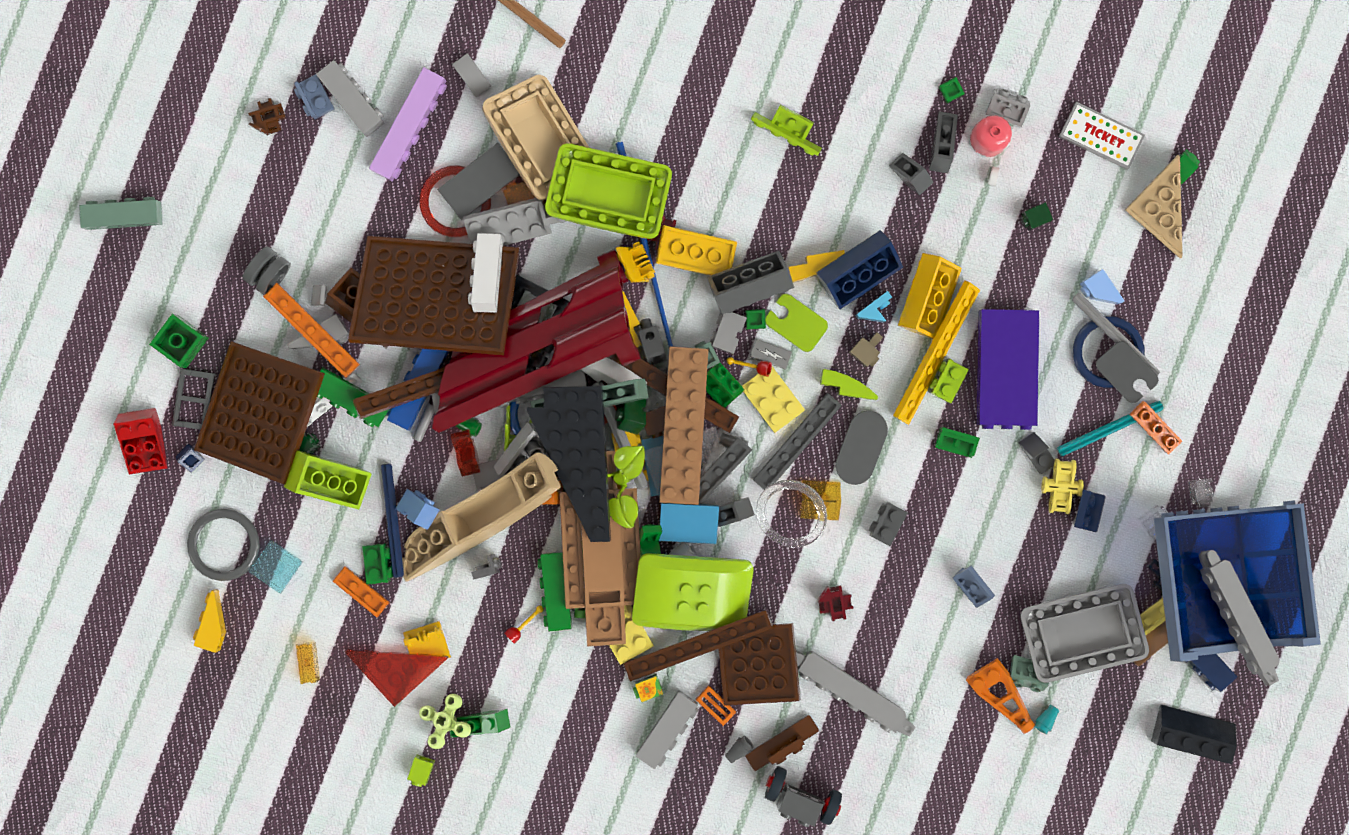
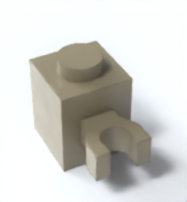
[849,332,883,368]

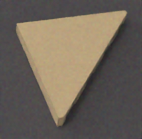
[1125,155,1183,259]

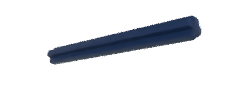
[381,464,404,578]

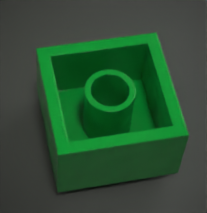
[149,314,209,368]

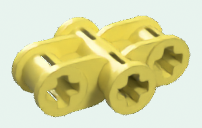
[1041,458,1084,514]

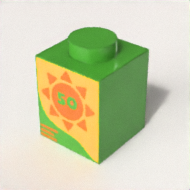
[633,674,663,702]

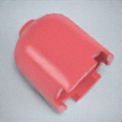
[970,115,1012,157]

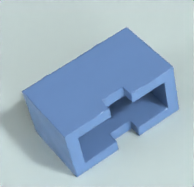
[396,489,439,530]

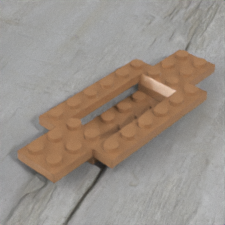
[559,451,641,647]

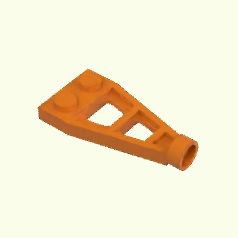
[966,658,1035,734]

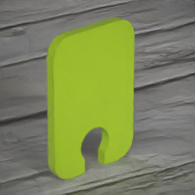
[765,294,828,352]

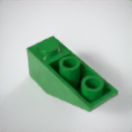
[450,709,511,738]

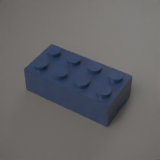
[816,230,903,310]

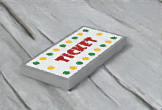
[1059,102,1145,170]

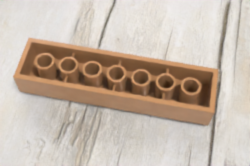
[659,347,709,505]

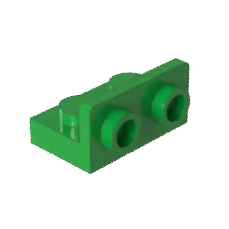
[706,363,745,408]
[362,543,393,584]

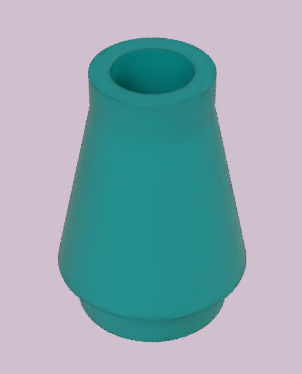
[1034,705,1060,735]

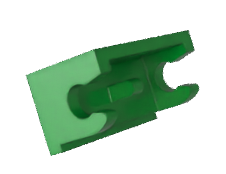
[935,427,980,458]

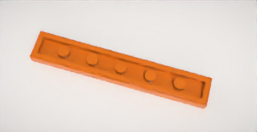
[263,283,360,378]

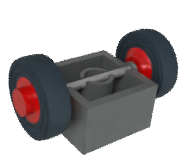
[765,766,842,827]

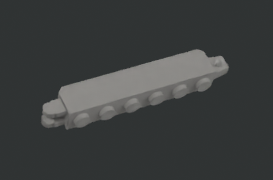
[1199,550,1280,686]
[796,650,915,737]

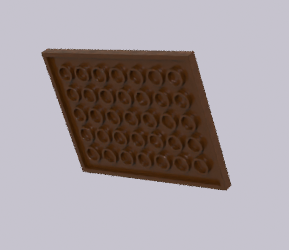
[348,236,520,355]

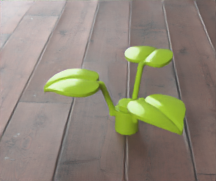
[608,446,645,528]

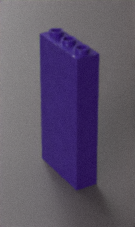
[977,309,1039,430]

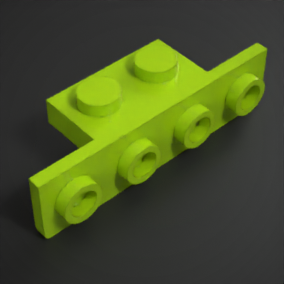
[751,104,822,156]

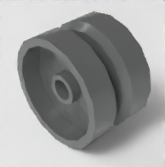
[242,246,291,295]

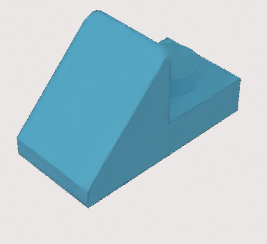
[855,291,892,322]

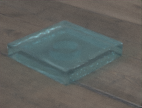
[249,540,303,594]

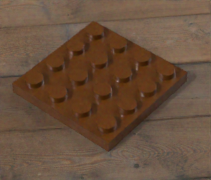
[719,623,801,706]

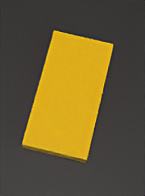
[655,225,737,276]

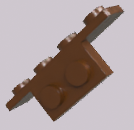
[745,715,819,771]

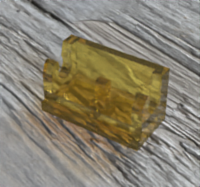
[296,642,320,684]

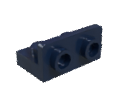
[1074,490,1106,532]

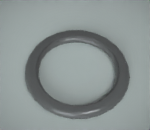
[187,509,260,581]

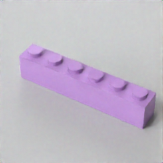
[369,67,447,182]

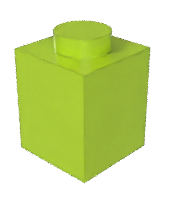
[407,754,435,787]

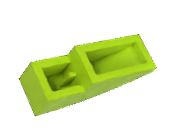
[820,369,878,400]

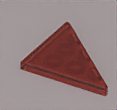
[345,649,449,707]

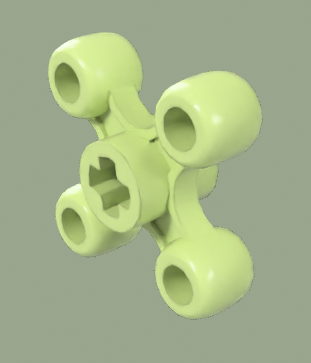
[419,694,471,749]

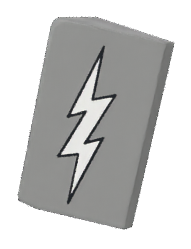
[750,339,792,370]

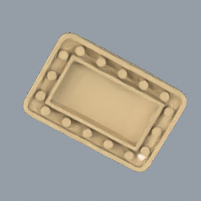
[482,75,589,200]

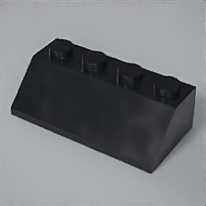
[1151,704,1237,764]

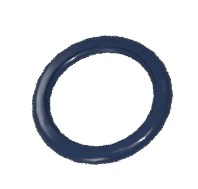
[1073,316,1145,388]

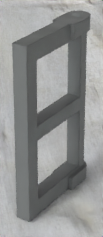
[172,368,215,430]

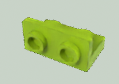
[929,359,969,404]

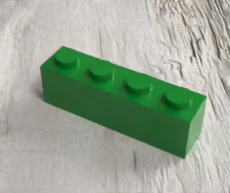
[317,367,389,427]
[538,552,572,632]

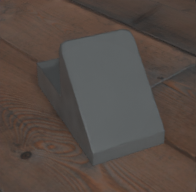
[1018,432,1055,474]

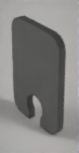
[1096,341,1159,403]

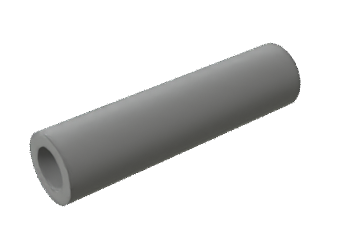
[412,403,434,442]

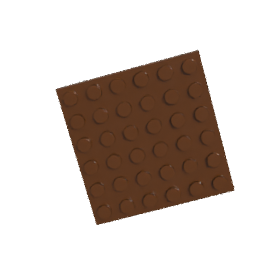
[194,341,325,484]

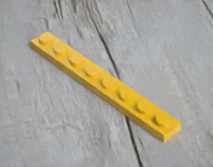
[893,280,980,425]

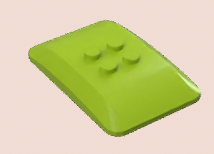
[545,143,672,239]
[632,553,754,631]

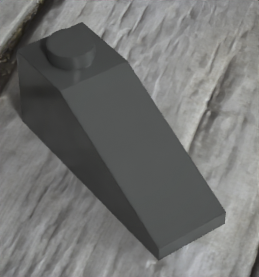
[929,111,958,174]

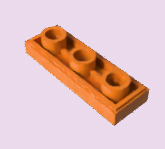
[1129,401,1182,455]

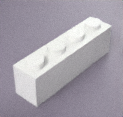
[468,233,503,312]

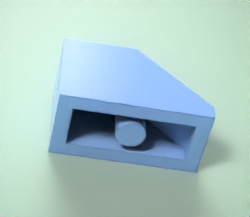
[1080,269,1124,305]

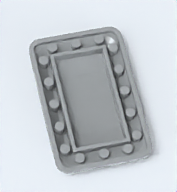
[1020,584,1149,683]

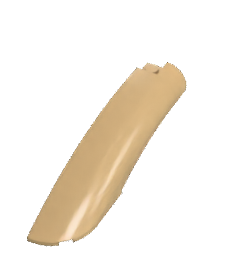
[402,453,561,582]

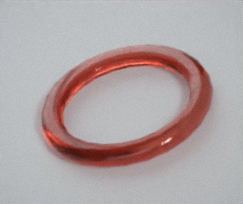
[419,165,491,237]

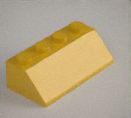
[898,253,962,339]

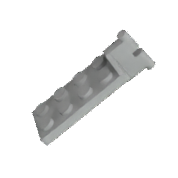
[463,198,566,246]

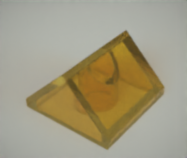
[800,480,841,521]

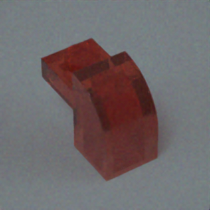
[450,430,480,477]

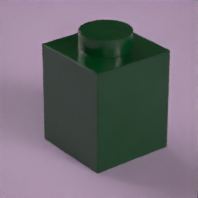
[1021,202,1053,231]

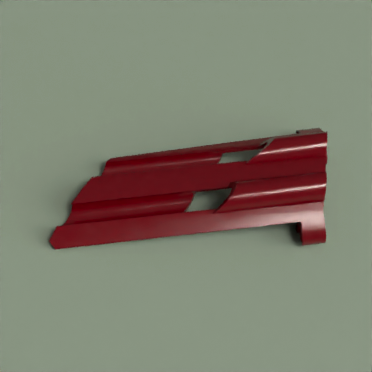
[432,249,641,433]

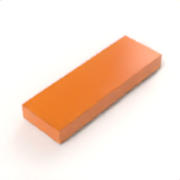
[333,566,390,617]

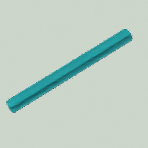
[1057,401,1164,456]

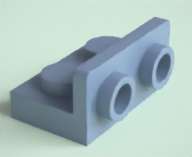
[294,74,335,119]
[953,565,995,608]

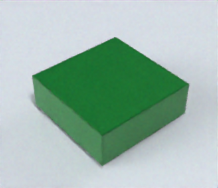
[938,77,965,103]
[746,309,766,330]

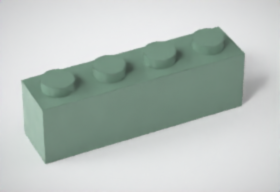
[79,197,163,230]

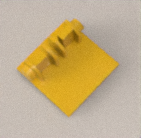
[616,242,655,283]
[403,621,451,669]

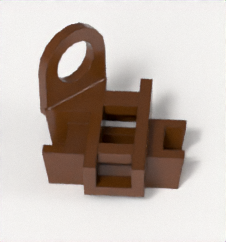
[248,98,286,136]

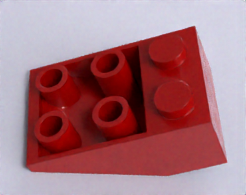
[113,408,167,475]

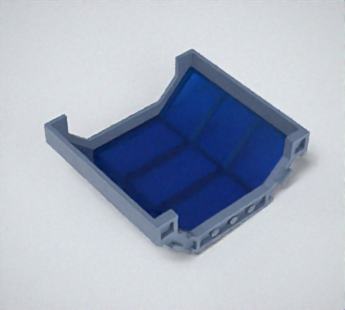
[1154,500,1321,662]

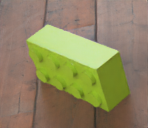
[284,450,372,510]

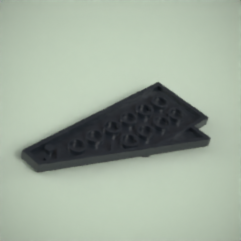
[526,385,611,542]

